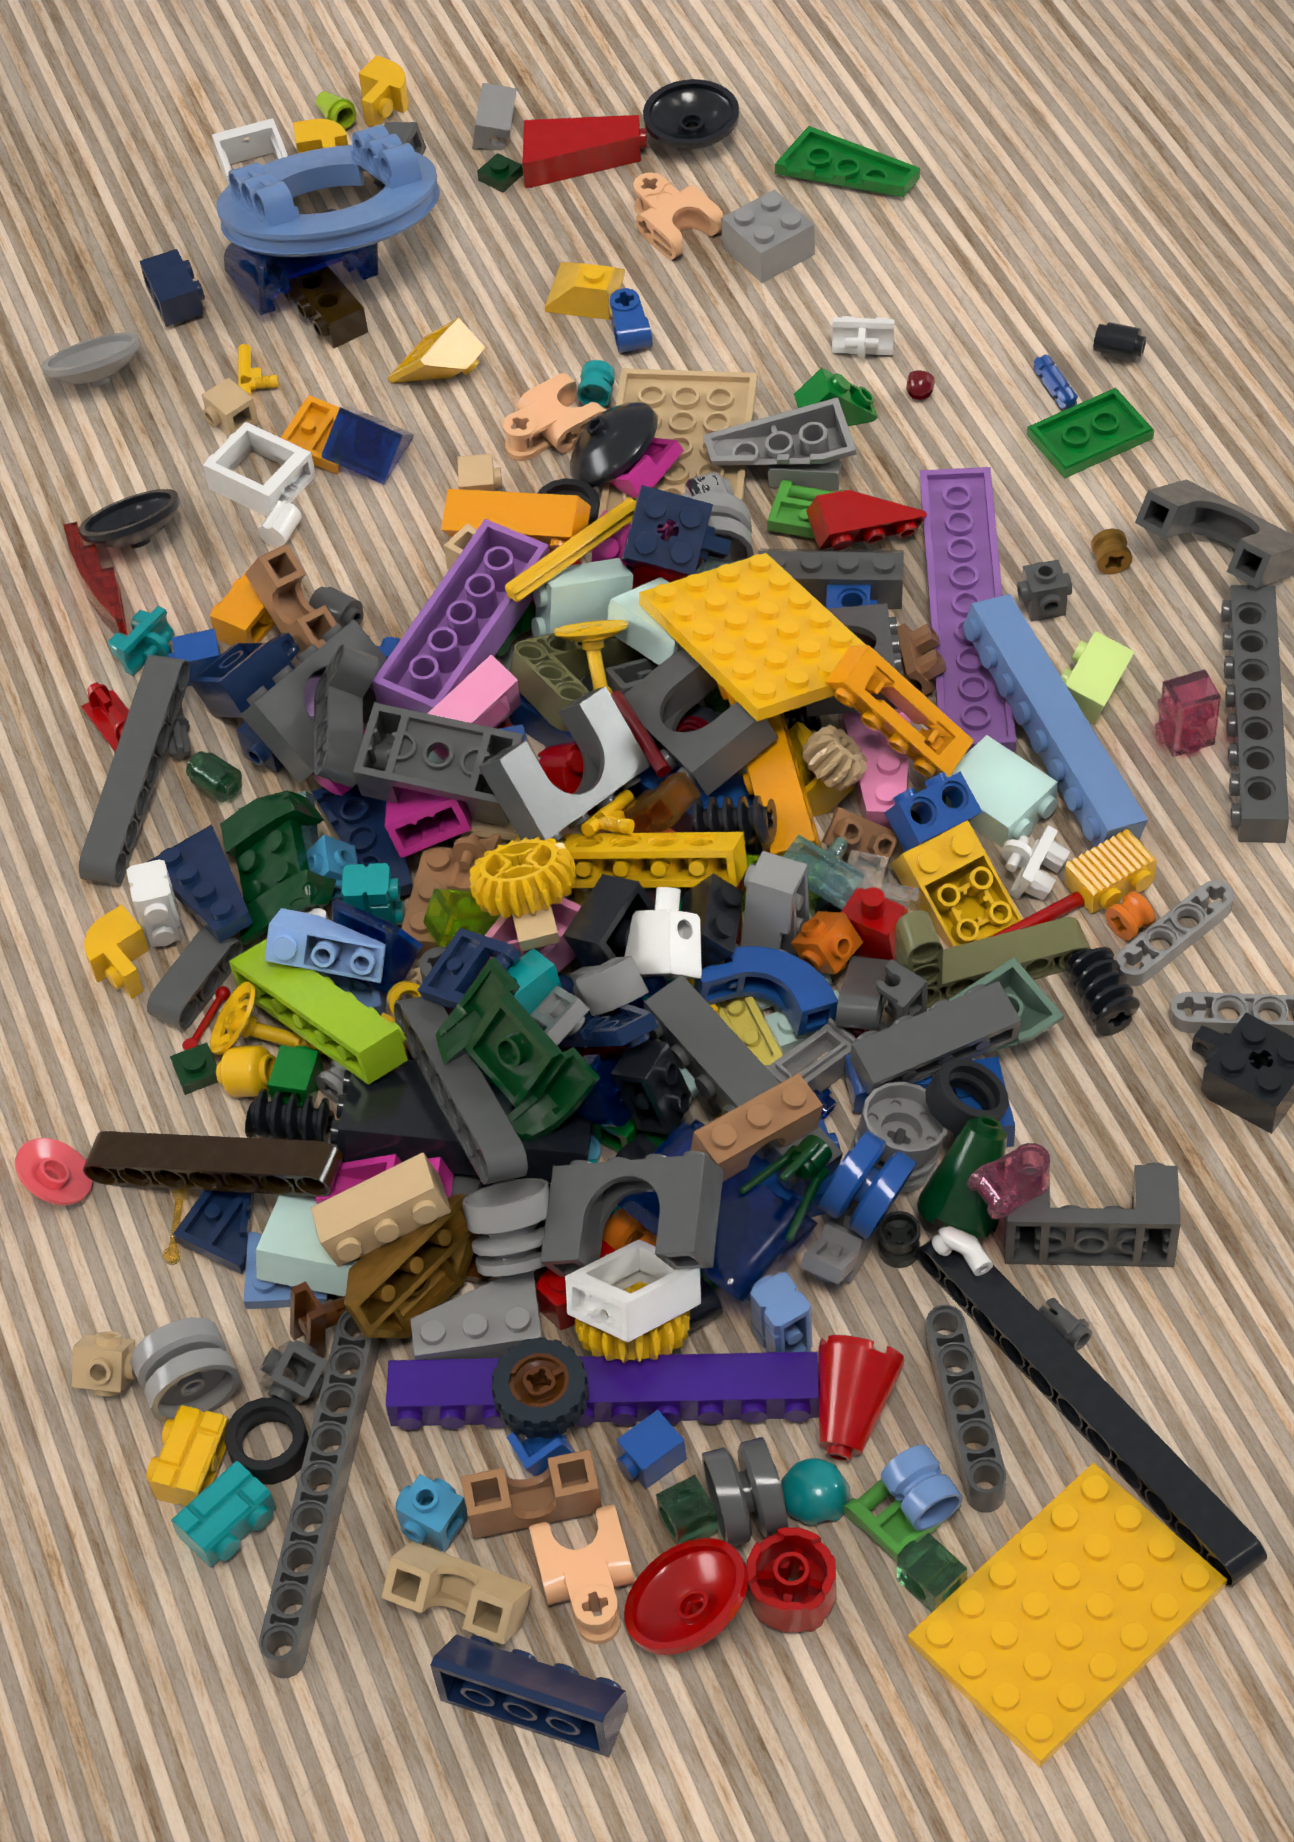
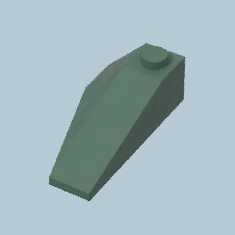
[949,957,1064,1054]

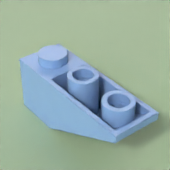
[265,908,386,983]

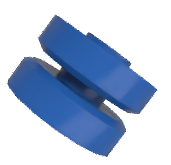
[818,1130,918,1240]

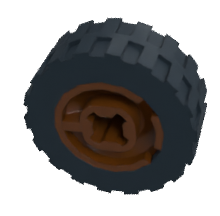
[491,1337,589,1439]

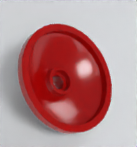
[624,1538,748,1655]

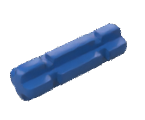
[1034,354,1078,410]

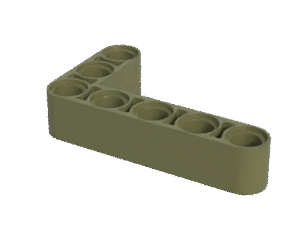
[510,633,647,732]
[895,910,1091,1008]

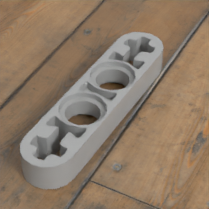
[1116,880,1234,987]
[1169,992,1294,1036]

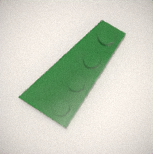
[775,126,920,197]

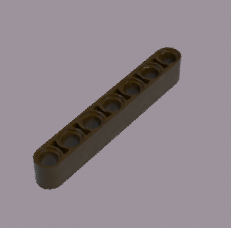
[83,1131,344,1197]

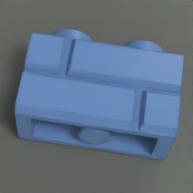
[750,1272,813,1353]

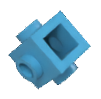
[306,835,358,903]
[396,1474,468,1552]

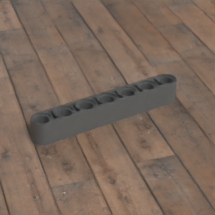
[79,655,190,885]
[394,996,528,1184]

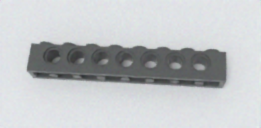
[1221,585,1289,843]

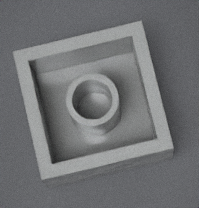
[721,189,815,283]

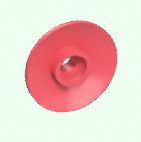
[15,1138,93,1205]

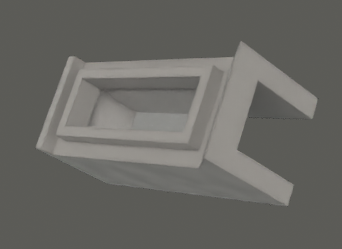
[764,1018,856,1095]

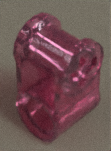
[967,1143,1050,1219]

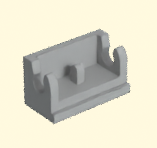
[472,83,517,150]

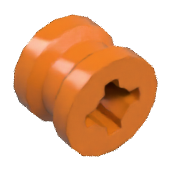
[1105,891,1156,941]

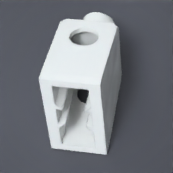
[625,887,702,980]

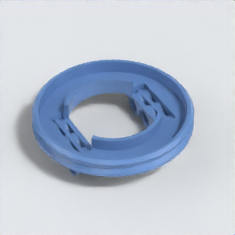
[217,124,440,257]

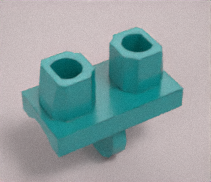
[108,606,175,676]

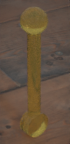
[163,1189,188,1265]

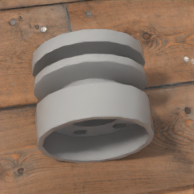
[851,1082,947,1193]
[462,1178,550,1277]

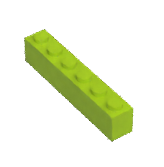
[229,939,408,1085]

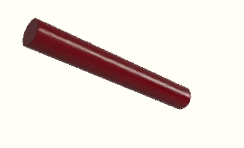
[611,690,671,777]

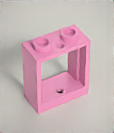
[427,655,521,760]

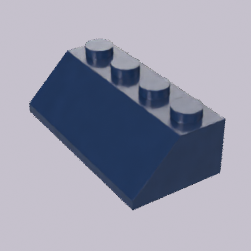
[430,1634,628,1758]

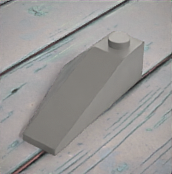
[703,397,857,466]

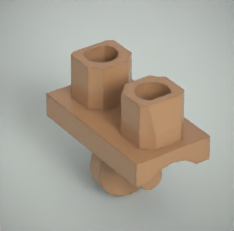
[897,623,947,695]
[822,807,898,869]
[447,834,503,903]

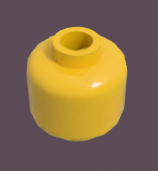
[216,1045,276,1098]

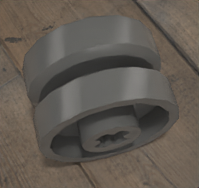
[702,1437,788,1546]

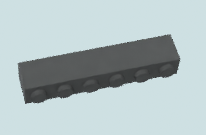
[643,975,843,1198]

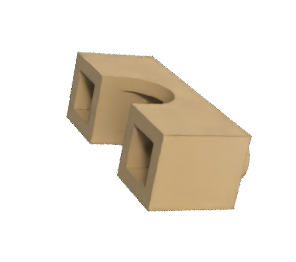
[381,1541,532,1645]

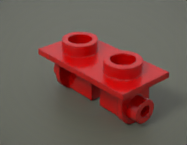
[81,682,129,752]

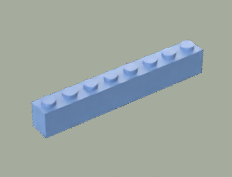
[963,594,1148,847]

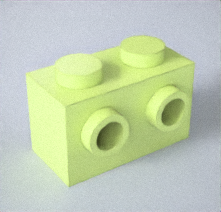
[1061,631,1134,724]

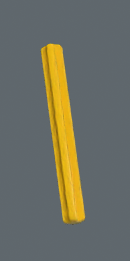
[505,498,636,602]

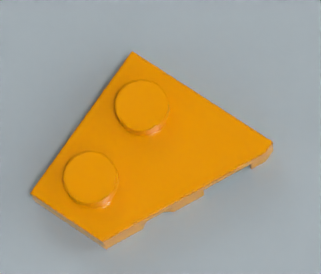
[280,395,340,475]

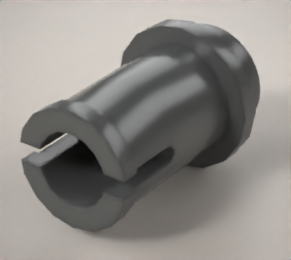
[1038,1298,1092,1350]

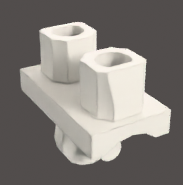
[832,316,895,358]
[1001,825,1070,900]

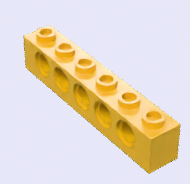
[514,832,748,888]

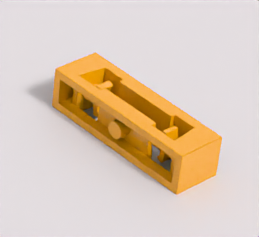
[825,645,974,778]

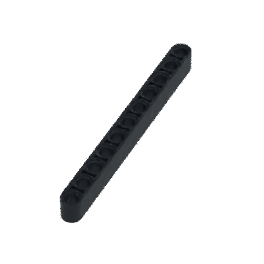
[916,1234,1267,1587]

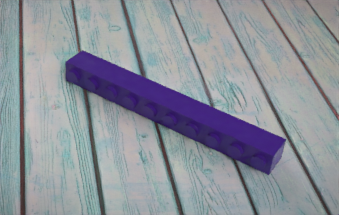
[386,1351,819,1430]

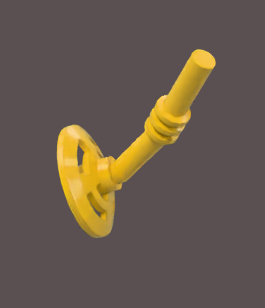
[554,620,629,695]
[210,982,328,1056]

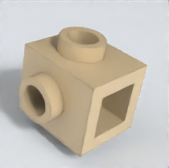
[71,1331,137,1396]

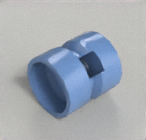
[881,1445,963,1531]

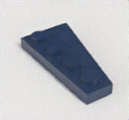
[311,784,414,896]
[147,824,253,943]
[557,1004,659,1048]

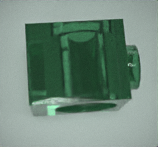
[656,1475,718,1546]
[897,1533,968,1613]

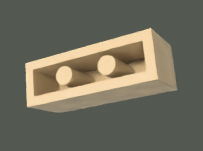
[311,1152,451,1267]

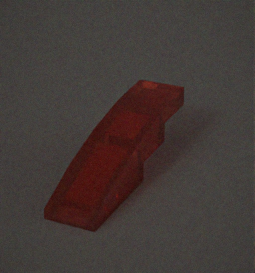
[63,522,128,636]

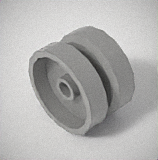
[673,492,754,574]
[130,1317,240,1423]

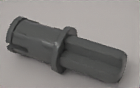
[168,704,191,761]

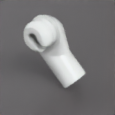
[932,1226,993,1276]

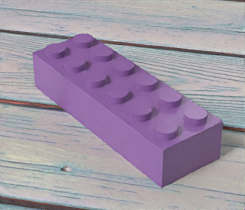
[372,519,550,713]

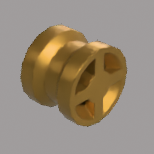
[1091,528,1133,574]

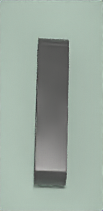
[926,1305,1006,1513]

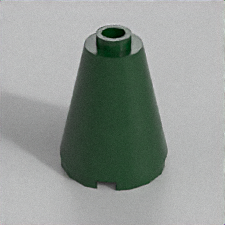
[917,1116,1007,1238]

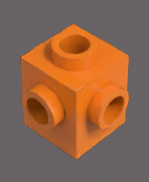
[791,911,863,974]

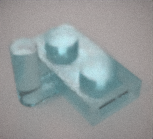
[783,834,865,909]

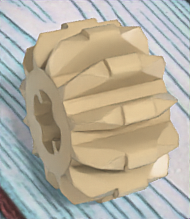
[802,725,868,791]

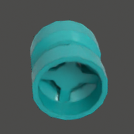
[577,360,615,407]

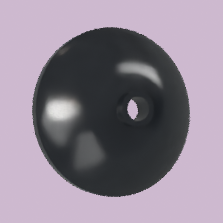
[643,79,739,150]
[570,402,658,487]
[78,489,180,549]

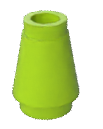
[316,91,356,129]

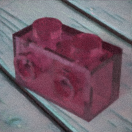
[1155,669,1221,757]

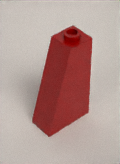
[522,115,647,188]

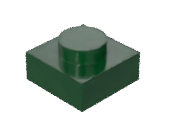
[477,153,523,193]
[170,1042,218,1095]

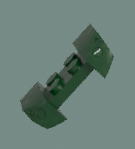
[220,790,336,945]
[435,957,600,1141]

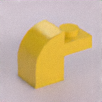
[358,55,409,127]
[293,119,348,153]
[84,904,149,999]

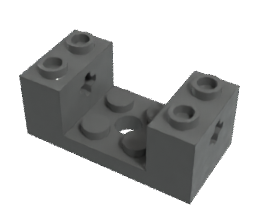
[353,702,524,827]
[1004,1160,1181,1267]

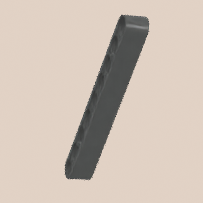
[259,1310,380,1678]

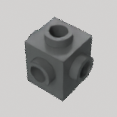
[1017,560,1072,622]
[260,1340,327,1404]

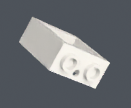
[212,118,288,186]
[203,422,316,517]
[565,1239,701,1342]

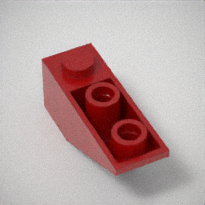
[806,490,927,550]

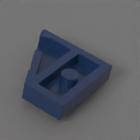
[173,1190,254,1274]

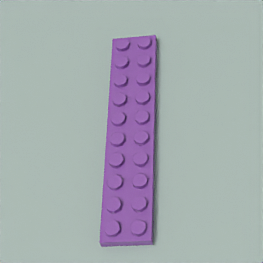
[920,467,1016,754]

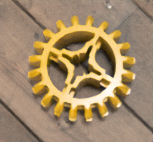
[469,836,576,918]
[575,1281,690,1363]

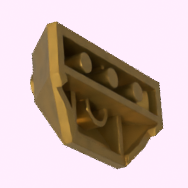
[344,1193,480,1338]

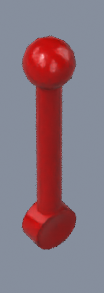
[182,986,230,1051]

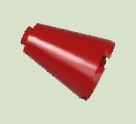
[818,1335,905,1462]

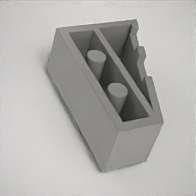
[741,851,809,957]
[410,1270,543,1360]

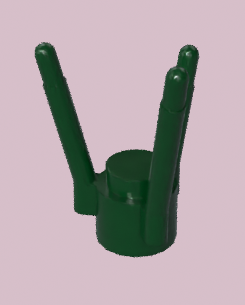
[739,1135,832,1241]

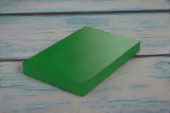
[1027,388,1154,479]

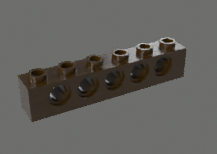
[250,251,368,349]

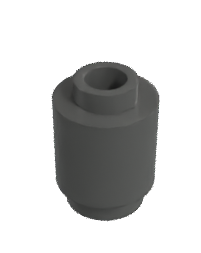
[309,587,364,628]

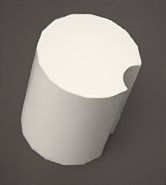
[258,501,302,548]

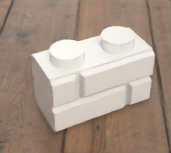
[126,859,185,948]

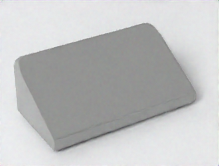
[768,461,842,491]

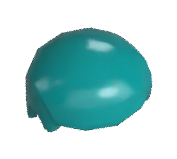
[781,1458,850,1526]

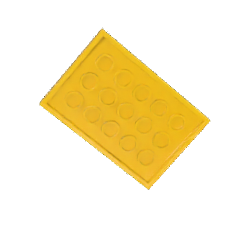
[639,553,865,722]
[907,1462,1227,1768]

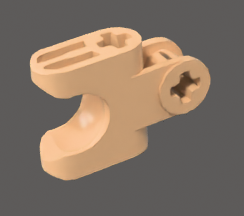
[633,172,723,260]
[503,373,606,461]
[529,1504,635,1644]

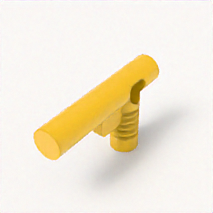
[238,344,279,396]
[581,789,635,837]

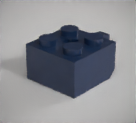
[621,485,732,578]
[189,633,300,718]

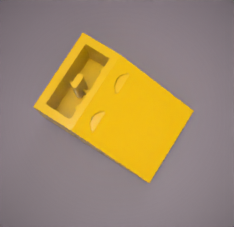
[891,820,1022,948]

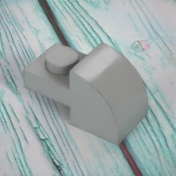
[570,956,649,1016]
[800,1211,878,1284]

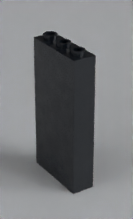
[330,1060,597,1183]

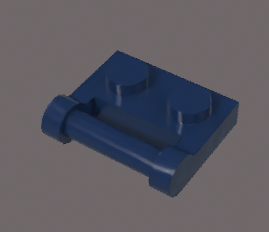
[418,928,521,1009]

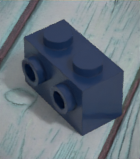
[139,249,205,327]

